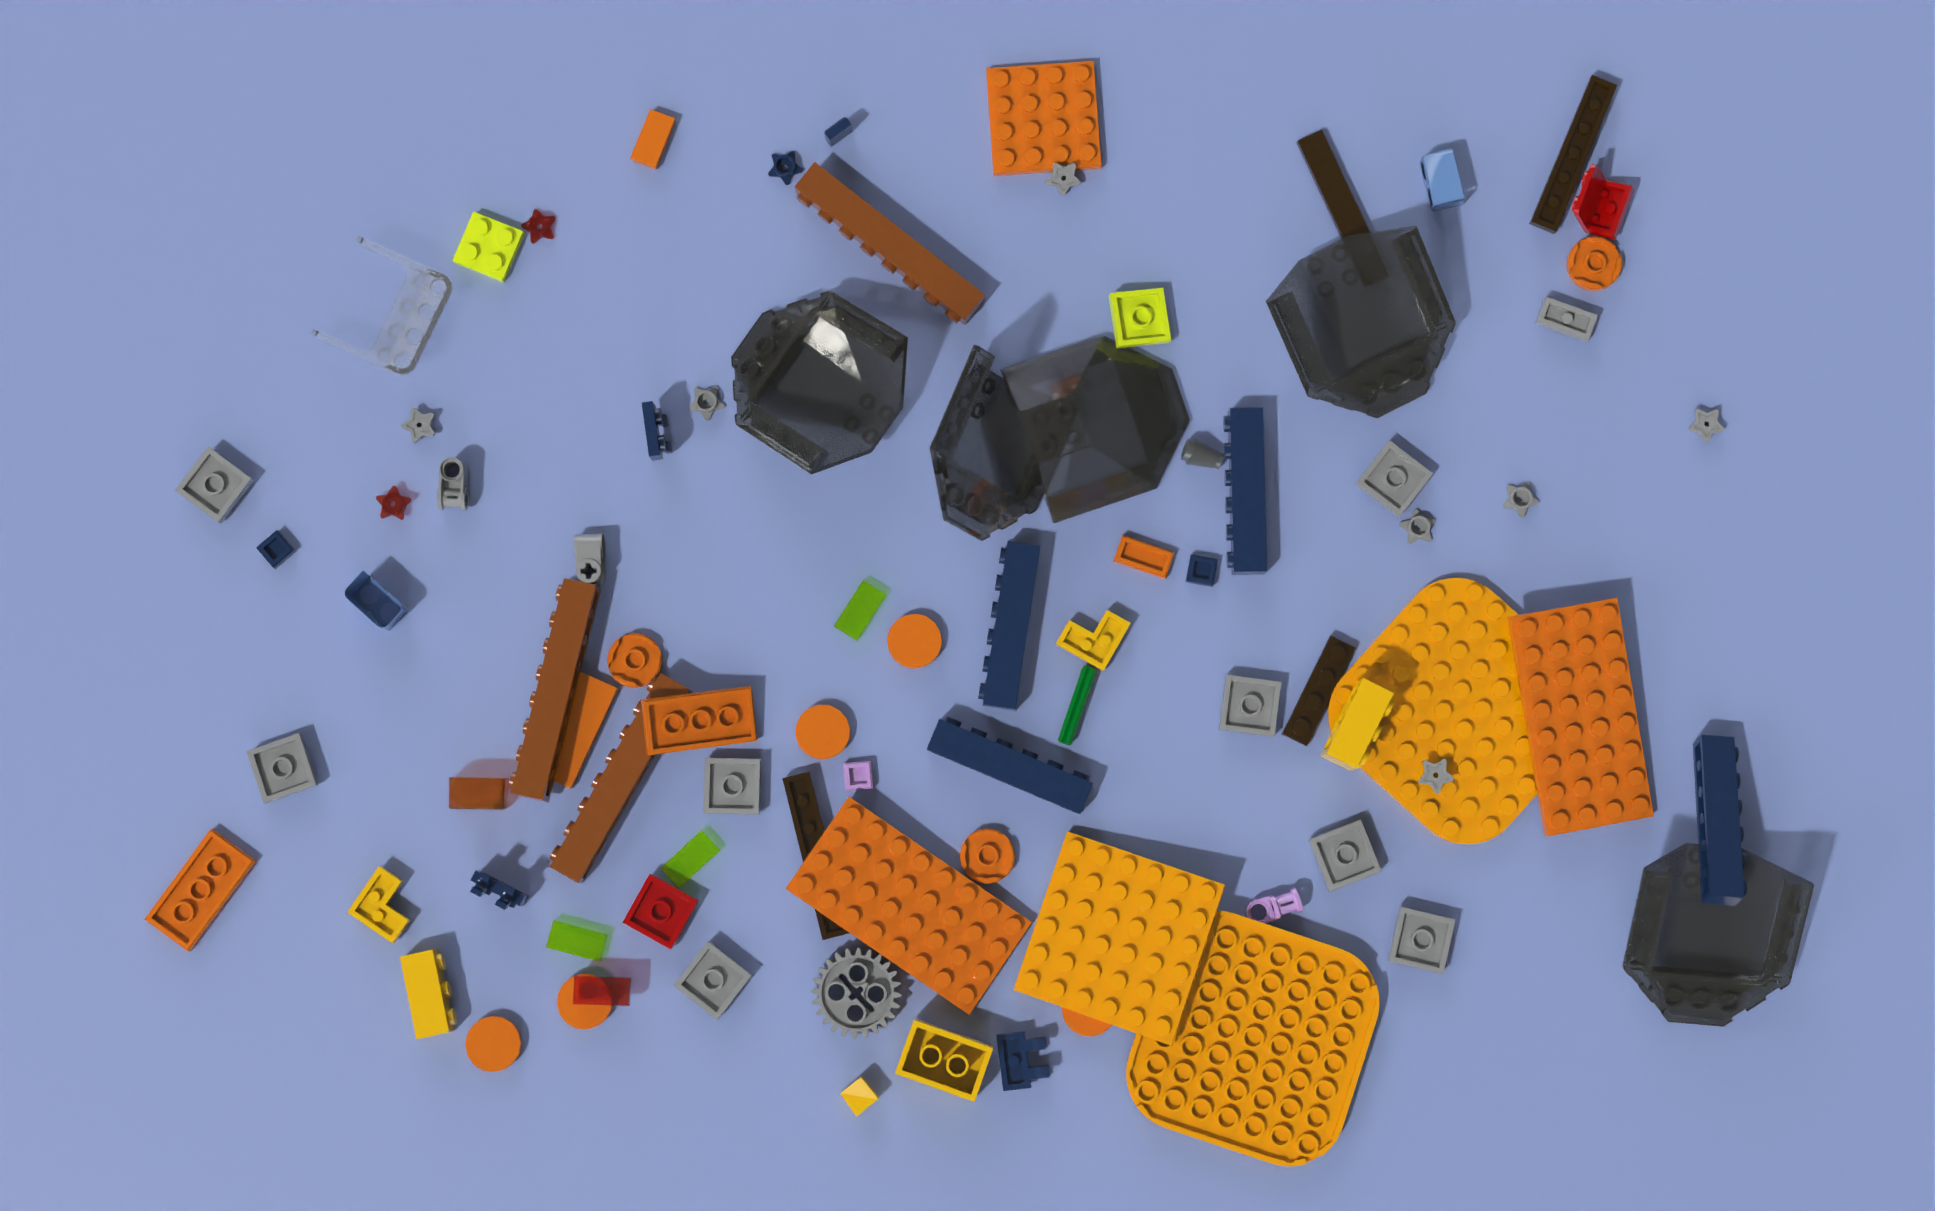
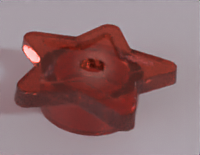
[521,209,556,244]
[376,486,411,520]

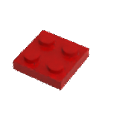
[622,874,699,950]

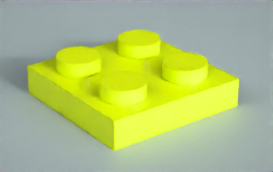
[452,212,525,283]
[1108,288,1171,349]

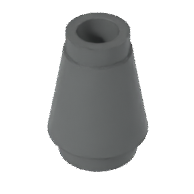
[1181,439,1224,469]

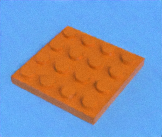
[986,61,1101,176]

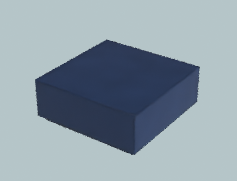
[824,117,853,147]
[256,530,296,569]
[1185,555,1218,587]

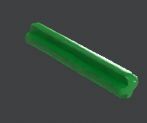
[1058,666,1096,745]

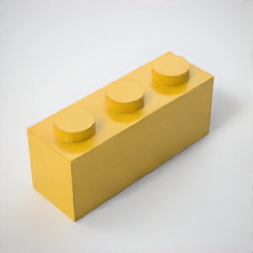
[400,949,457,1039]

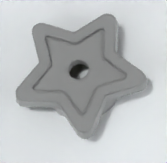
[1046,162,1080,196]
[689,387,724,421]
[401,408,435,443]
[1688,409,1724,443]
[1503,483,1539,517]
[1400,509,1435,544]
[1418,759,1454,794]

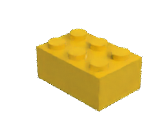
[1320,678,1395,771]
[895,1018,993,1102]

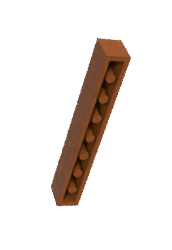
[794,162,985,325]
[509,578,601,803]
[549,673,692,883]

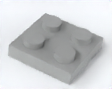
[1355,440,1433,518]
[175,447,254,523]
[1219,675,1281,737]
[247,733,319,804]
[703,758,761,815]
[1308,819,1382,892]
[1387,906,1455,974]
[673,941,752,1020]

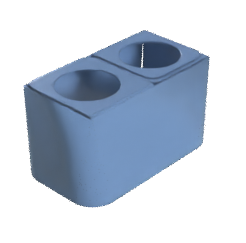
[1419,148,1465,212]
[345,570,408,631]

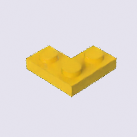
[1055,610,1131,671]
[347,866,410,943]

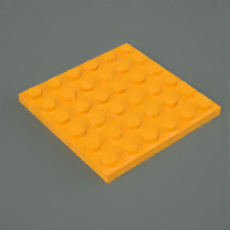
[1013,831,1226,1046]

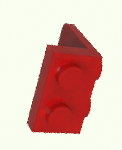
[1572,164,1634,240]

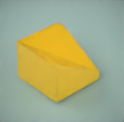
[840,1076,879,1116]

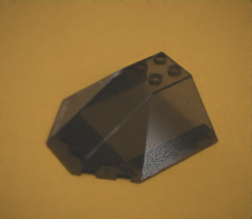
[1266,226,1456,418]
[731,291,908,475]
[1000,335,1190,524]
[930,345,1079,541]
[1622,843,1814,1027]

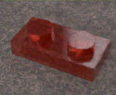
[573,976,632,1006]

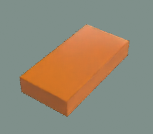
[630,109,676,170]
[1113,535,1174,579]

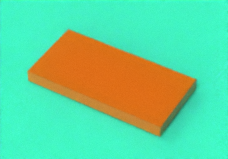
[554,671,618,789]
[641,686,757,755]
[144,829,257,952]

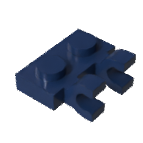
[642,401,672,461]
[470,870,529,910]
[996,1031,1051,1091]

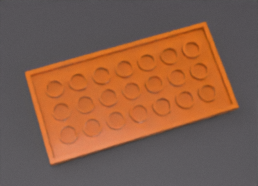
[1507,598,1654,837]
[785,797,1032,1015]

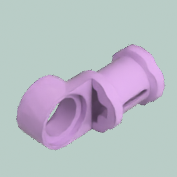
[1245,888,1303,924]

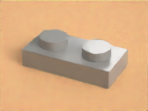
[1535,297,1598,342]

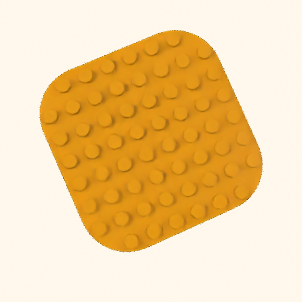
[1327,578,1537,844]
[1126,910,1379,1166]

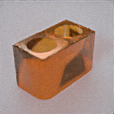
[449,777,509,810]

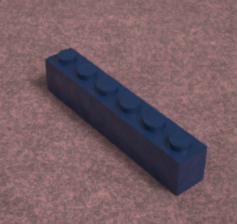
[1223,408,1267,575]
[978,541,1040,711]
[927,716,1093,815]
[1693,735,1747,906]

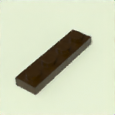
[1281,635,1355,746]

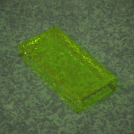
[834,580,886,641]
[661,830,721,888]
[546,920,608,962]

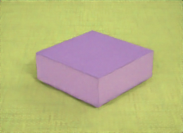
[843,761,873,791]

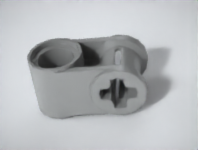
[437,457,469,511]
[574,533,606,586]

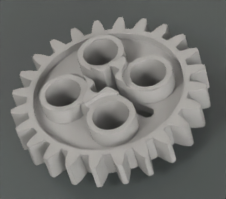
[811,947,902,1039]

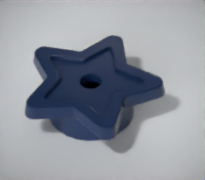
[768,151,803,185]

